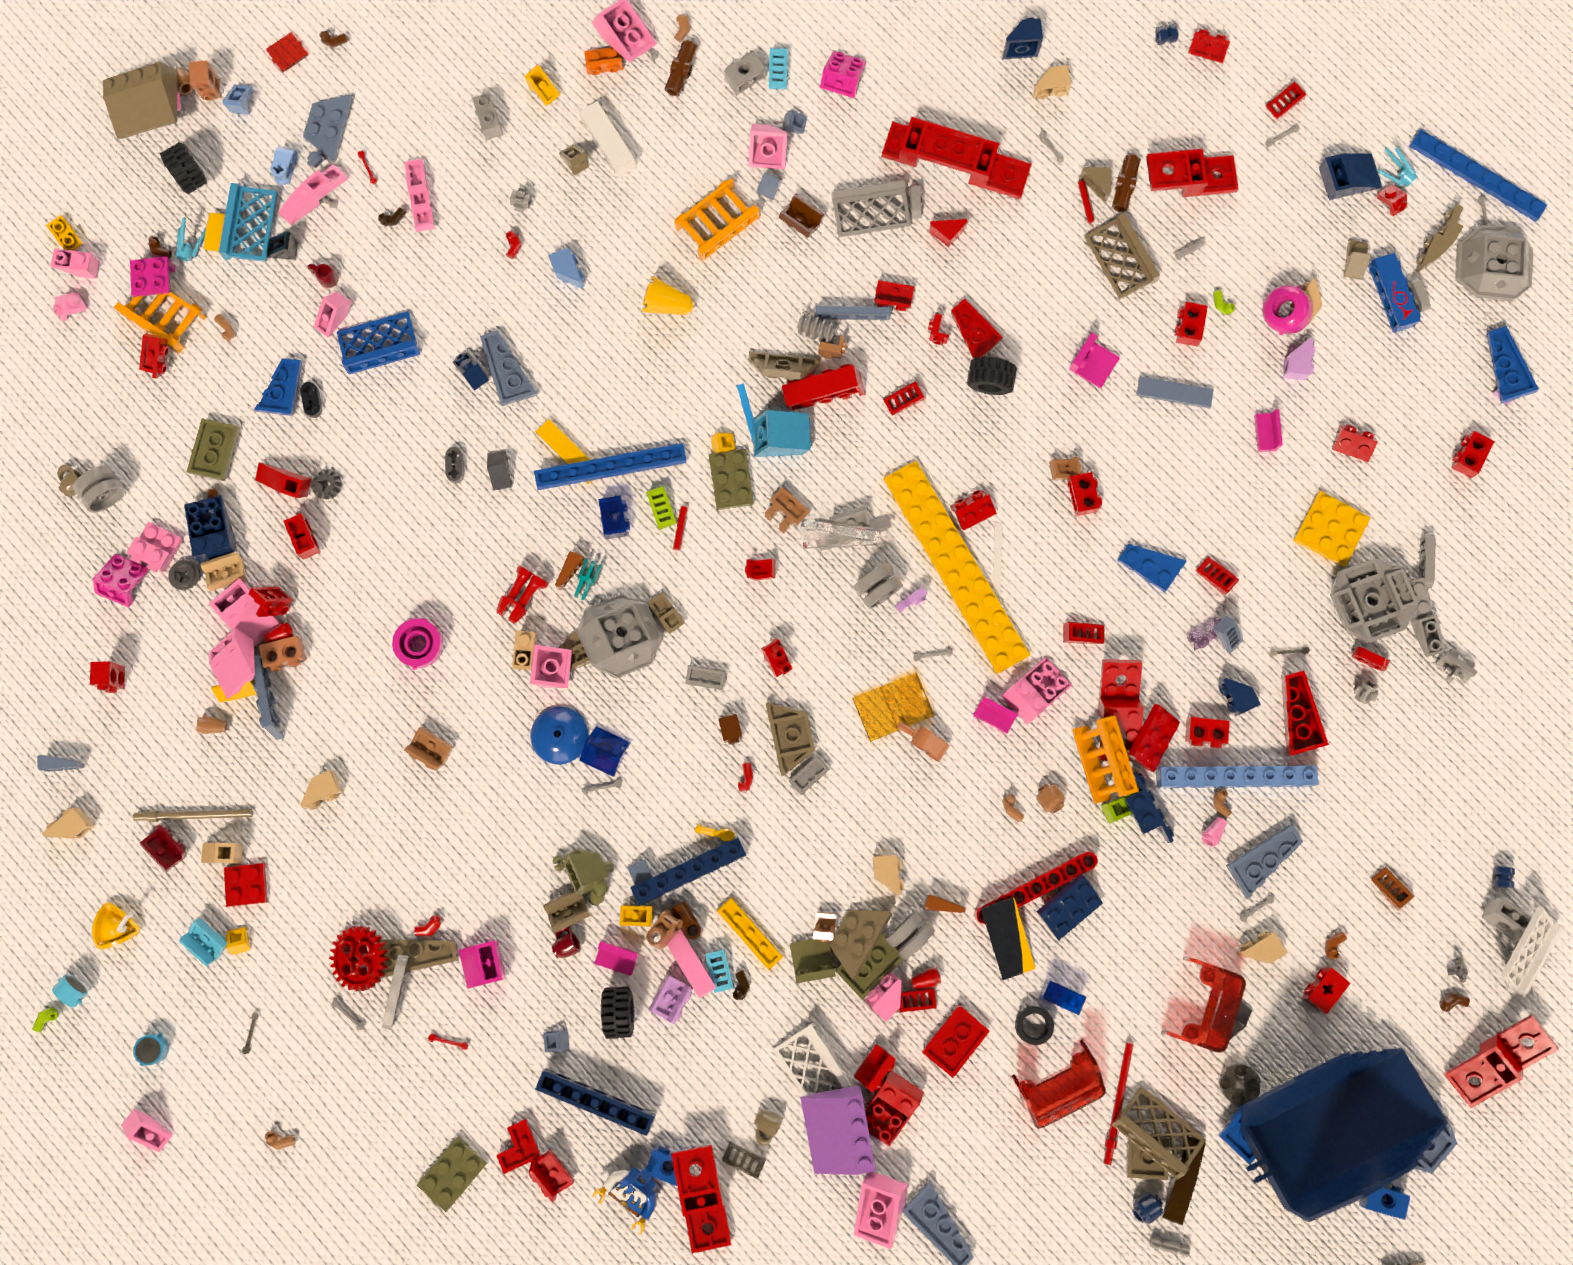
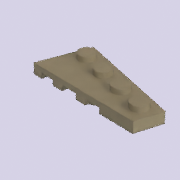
[380,939,459,978]

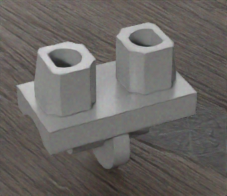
[1436,648,1478,683]

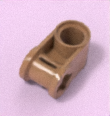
[646,910,683,950]

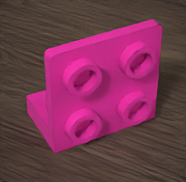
[820,51,866,98]
[130,257,175,297]
[1069,333,1120,388]
[92,554,149,608]

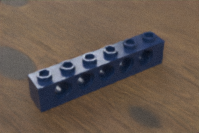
[630,838,747,906]
[535,1068,656,1136]

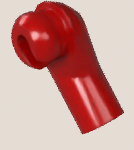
[738,762,754,792]
[414,915,441,936]

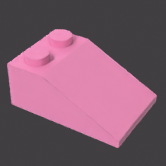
[591,0,657,63]
[854,1172,908,1249]

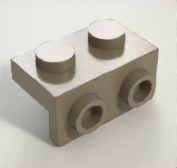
[543,890,591,933]

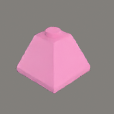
[749,124,787,170]

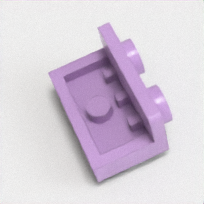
[648,974,693,1024]

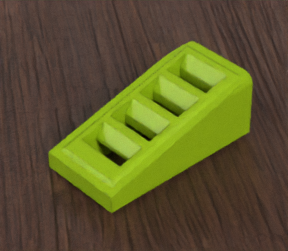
[646,486,677,530]
[1101,790,1140,824]

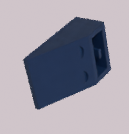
[1319,153,1382,200]
[184,495,238,564]

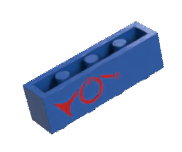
[1368,253,1421,333]

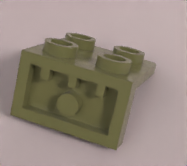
[790,939,836,984]

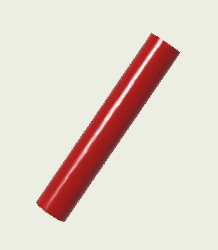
[1078,180,1095,224]
[673,506,688,551]

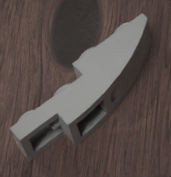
[1409,577,1445,657]

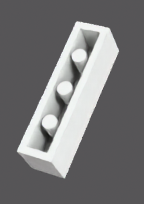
[579,101,637,178]

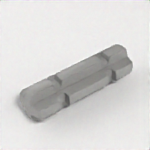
[1150,1236,1190,1257]

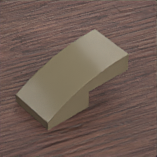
[647,592,685,634]

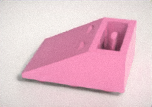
[209,579,280,648]
[209,628,255,699]
[1002,657,1072,725]

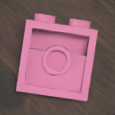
[127,521,184,573]

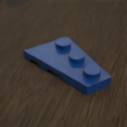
[254,358,303,416]
[1117,544,1187,593]

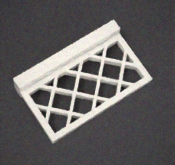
[1500,906,1563,997]
[773,1021,856,1096]

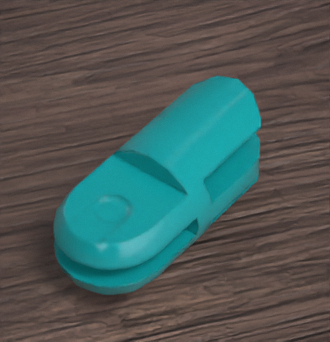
[574,558,603,600]

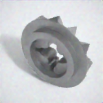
[311,470,342,500]
[168,560,200,591]

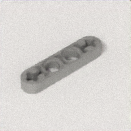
[381,954,409,1030]

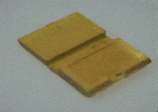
[852,672,935,742]

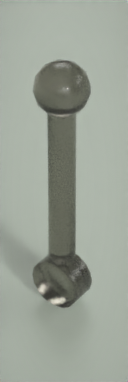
[1270,647,1310,656]
[242,1012,259,1054]

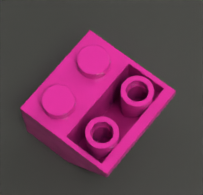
[459,940,506,989]

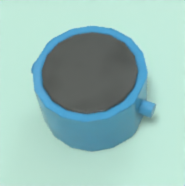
[133,1033,169,1067]

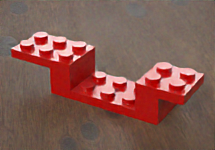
[881,116,1032,200]

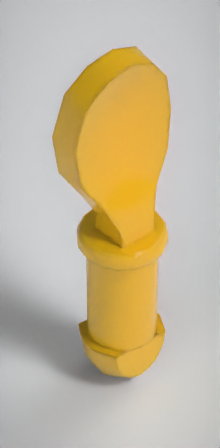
[694,825,735,841]

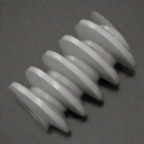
[797,311,838,344]

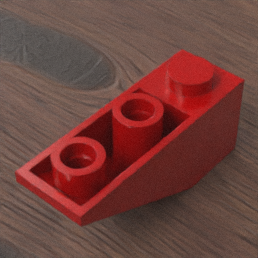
[255,462,312,498]

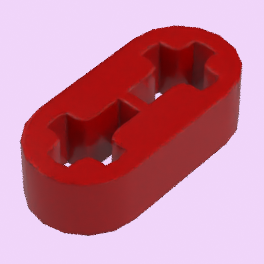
[1352,646,1390,672]

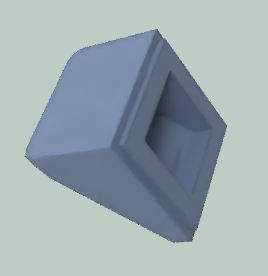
[782,110,807,134]
[756,172,781,201]
[627,859,653,885]
[543,1030,569,1053]

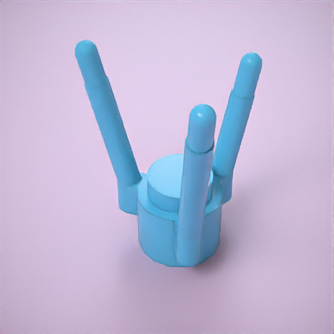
[1377,147,1418,187]
[175,217,206,261]

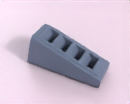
[1213,615,1243,654]
[37,755,85,772]

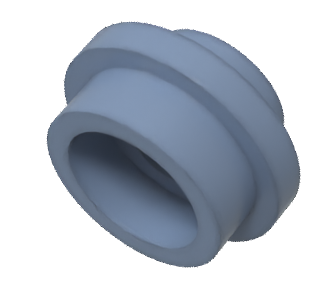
[307,151,324,168]

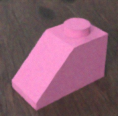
[314,291,351,337]
[121,1108,172,1152]

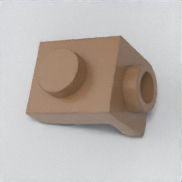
[818,335,847,359]
[1049,456,1081,480]
[813,912,836,942]

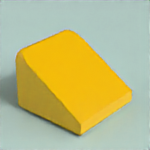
[711,433,736,454]
[226,926,250,955]

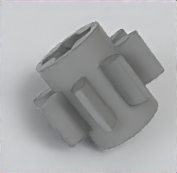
[510,188,532,212]
[1353,680,1379,704]

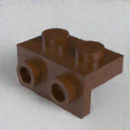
[778,194,824,238]

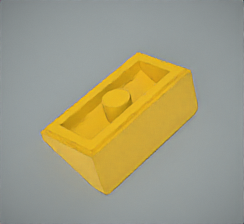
[211,679,257,703]

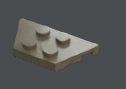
[748,351,820,380]
[765,703,815,776]
[829,910,892,981]

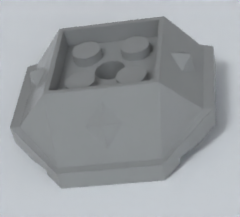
[1455,225,1533,301]
[1330,558,1419,643]
[576,595,662,679]

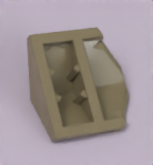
[558,631,590,671]

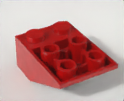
[865,1070,924,1147]

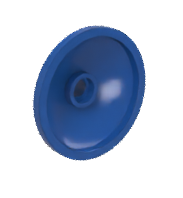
[530,707,589,765]

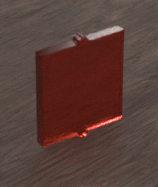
[265,32,309,73]

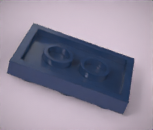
[1036,874,1103,941]

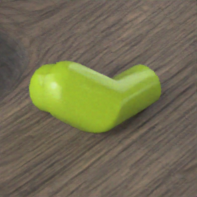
[1213,291,1235,315]

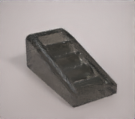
[721,1141,766,1179]

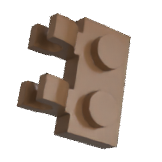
[764,487,810,534]

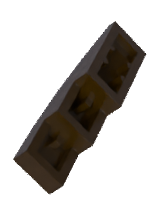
[1162,1136,1206,1225]

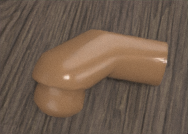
[674,14,690,42]
[214,314,235,341]
[1213,789,1232,819]
[1002,794,1024,823]
[264,1131,296,1150]

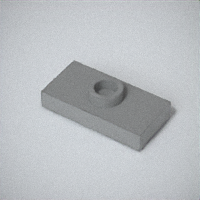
[685,665,726,691]
[788,755,830,796]

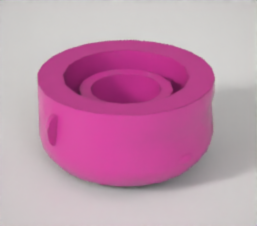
[1262,285,1313,335]
[392,618,443,670]

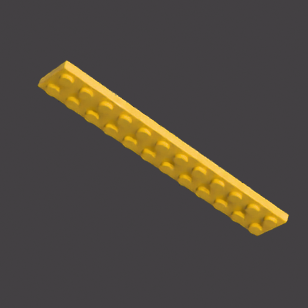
[883,461,1031,675]

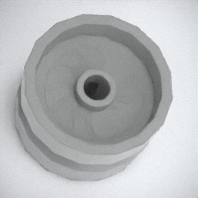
[72,466,126,513]
[854,563,903,609]
[885,910,936,960]

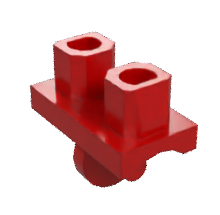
[761,638,793,677]

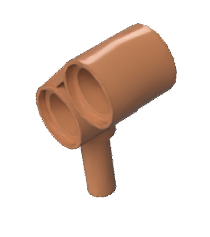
[897,721,950,762]

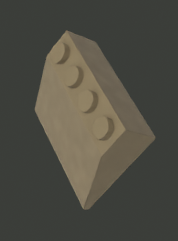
[103,61,178,140]

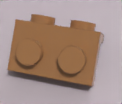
[404,726,453,771]

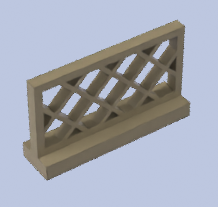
[1084,213,1160,300]
[1112,1086,1206,1179]

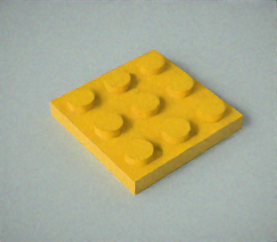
[1293,491,1371,568]

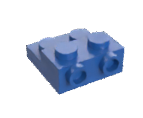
[1218,1104,1256,1165]

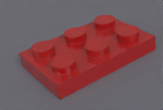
[1128,704,1180,773]
[921,1005,990,1078]

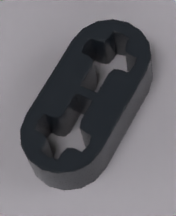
[300,382,323,418]

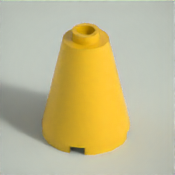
[641,276,694,315]

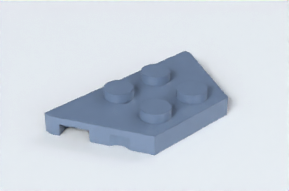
[303,95,354,163]
[1414,1100,1458,1174]

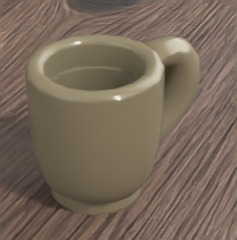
[57,464,82,497]
[754,1110,783,1146]

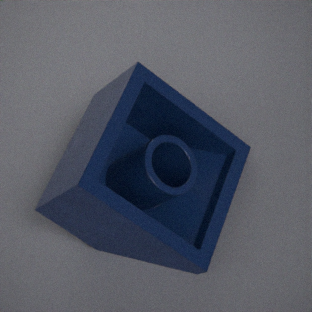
[1002,17,1043,60]

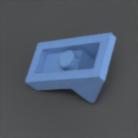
[222,84,253,115]

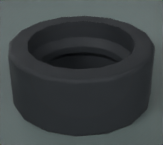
[1015,1006,1054,1045]

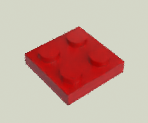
[224,863,268,907]

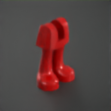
[496,565,549,624]

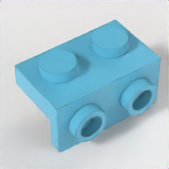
[179,917,228,966]

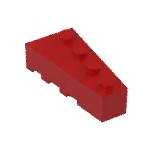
[782,364,866,411]
[1281,670,1329,757]

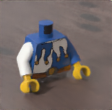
[592,1167,657,1235]

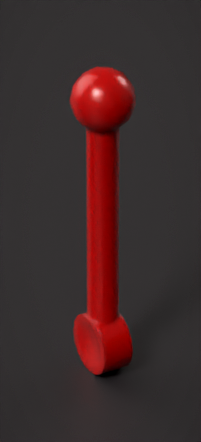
[357,151,377,184]
[428,1034,468,1050]

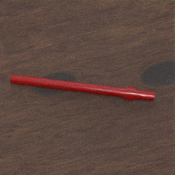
[1103,1042,1134,1165]

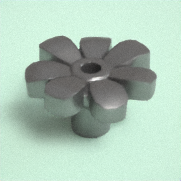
[1447,957,1468,982]

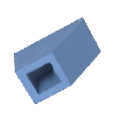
[548,248,585,288]

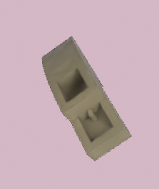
[1415,204,1464,272]

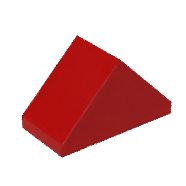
[929,219,967,248]

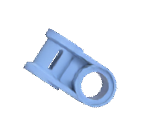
[270,147,298,185]

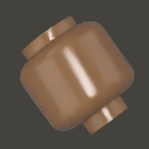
[174,67,194,96]
[1036,784,1066,814]

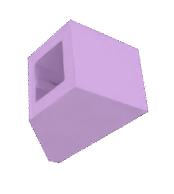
[1283,338,1315,380]

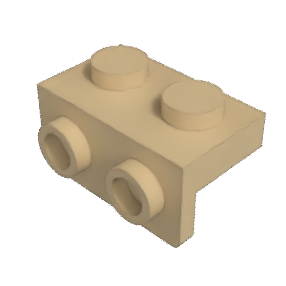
[200,552,247,592]

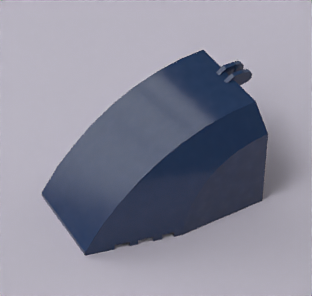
[1240,1048,1448,1222]

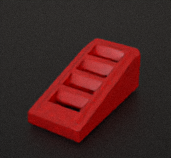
[1265,81,1306,120]
[883,381,926,416]
[1195,556,1239,596]
[1063,622,1104,644]
[895,988,937,1013]

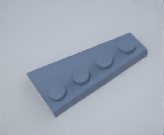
[480,330,538,406]
[253,655,284,740]
[1226,824,1303,900]

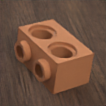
[189,60,221,101]
[259,636,307,672]

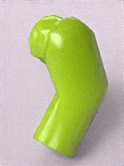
[32,1008,59,1032]

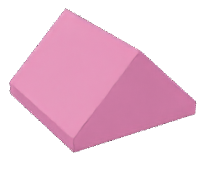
[530,645,572,688]

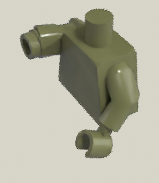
[553,849,614,906]

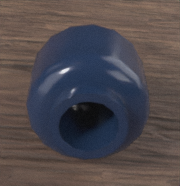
[1132,1192,1163,1224]

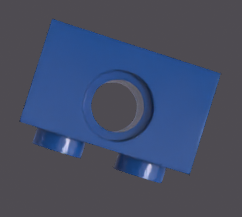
[646,1146,677,1186]
[1359,1185,1410,1220]

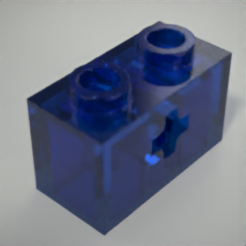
[598,495,631,540]

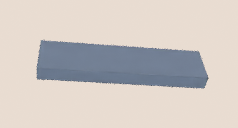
[816,306,891,321]
[1136,376,1214,409]

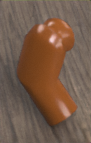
[1325,931,1347,960]

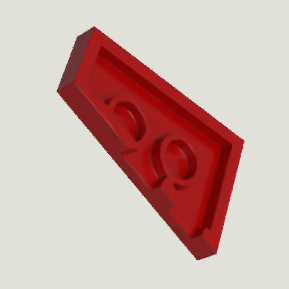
[951,298,1003,359]

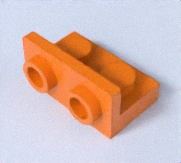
[584,47,623,75]

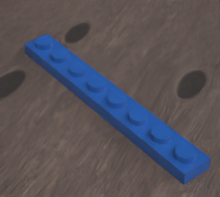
[1409,129,1547,222]
[534,443,687,490]

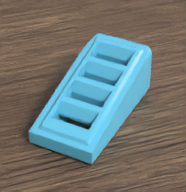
[769,48,788,89]
[705,949,734,993]

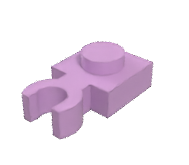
[895,587,927,613]

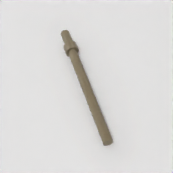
[133,809,253,822]

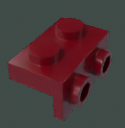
[140,824,186,873]

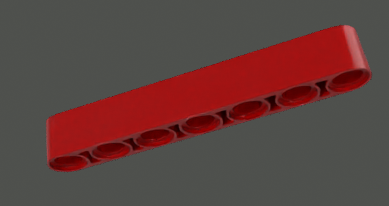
[974,852,1098,924]

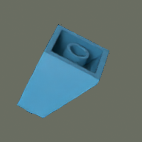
[752,410,812,457]

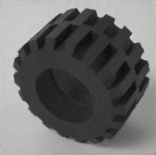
[160,142,207,194]
[967,356,1017,395]
[601,986,634,1039]

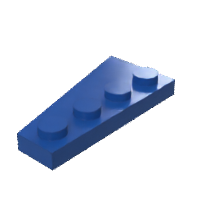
[1487,326,1539,404]

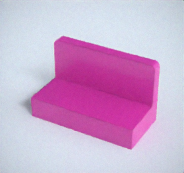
[1254,409,1283,452]
[973,697,1018,734]
[594,941,639,976]

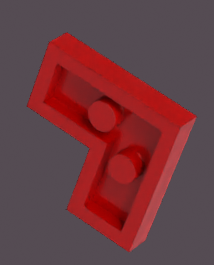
[496,1118,541,1174]

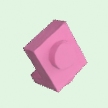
[53,291,86,322]

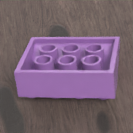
[800,1085,876,1175]

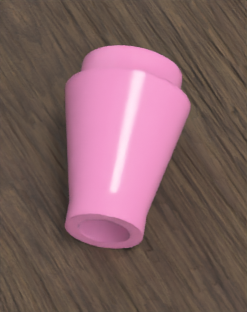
[1201,817,1227,847]

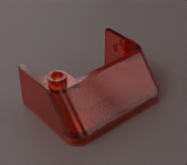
[1161,957,1246,1053]
[1011,1039,1106,1129]

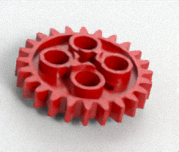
[329,926,389,992]

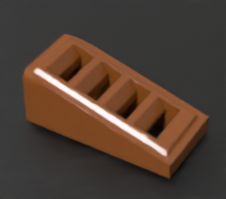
[555,551,585,591]
[1371,867,1415,911]
[923,894,966,913]

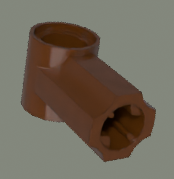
[671,901,703,940]

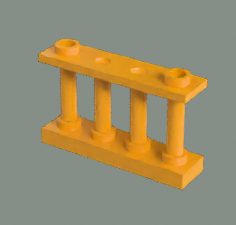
[674,178,760,261]
[113,292,206,353]
[1072,716,1139,804]

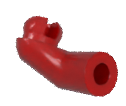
[506,231,522,260]

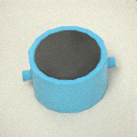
[52,975,88,1008]

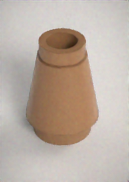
[196,715,227,735]

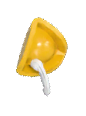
[92,902,140,950]

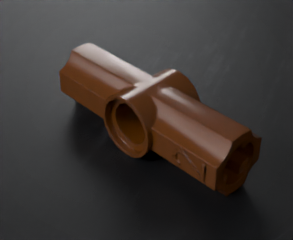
[665,40,698,97]
[1111,154,1141,212]

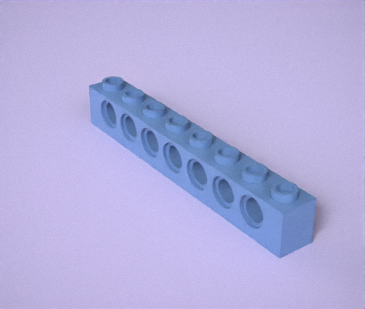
[1156,766,1318,788]

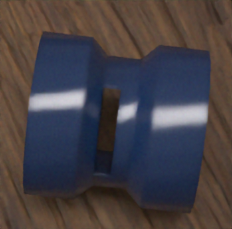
[1155,24,1178,45]
[1493,866,1515,889]

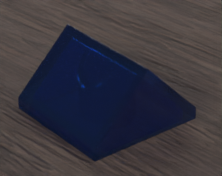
[579,726,631,777]

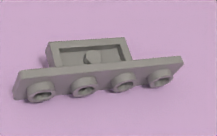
[816,505,892,551]

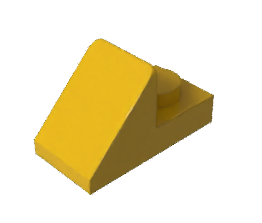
[524,64,561,106]
[619,906,652,927]

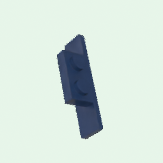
[1124,771,1174,843]

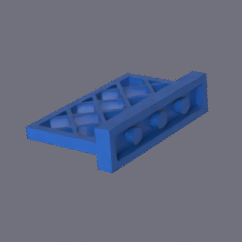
[336,311,421,375]

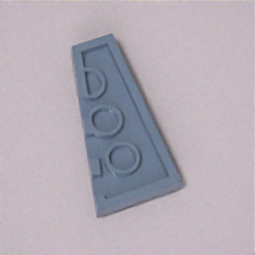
[902,1181,974,1265]

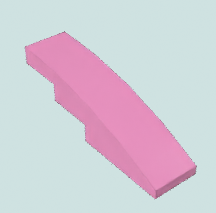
[405,158,435,232]
[667,921,717,998]

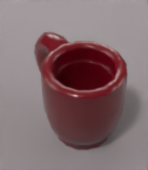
[307,263,339,288]
[551,926,581,959]

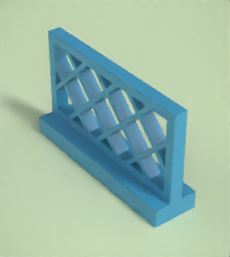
[219,183,278,262]

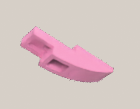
[278,164,347,225]

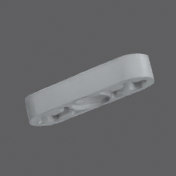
[1419,533,1436,588]

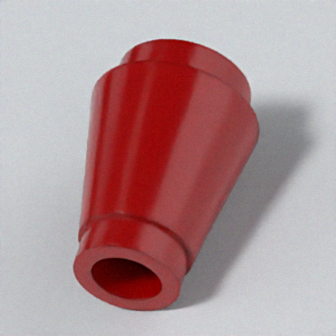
[263,622,295,643]
[911,967,942,989]

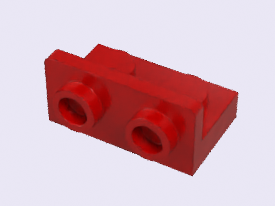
[1187,29,1231,64]
[248,586,293,617]

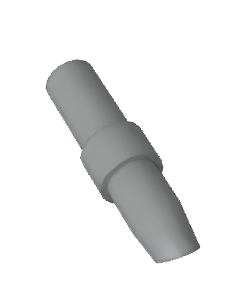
[1175,238,1205,260]

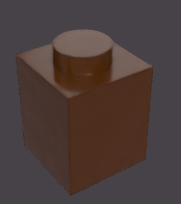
[718,714,743,745]

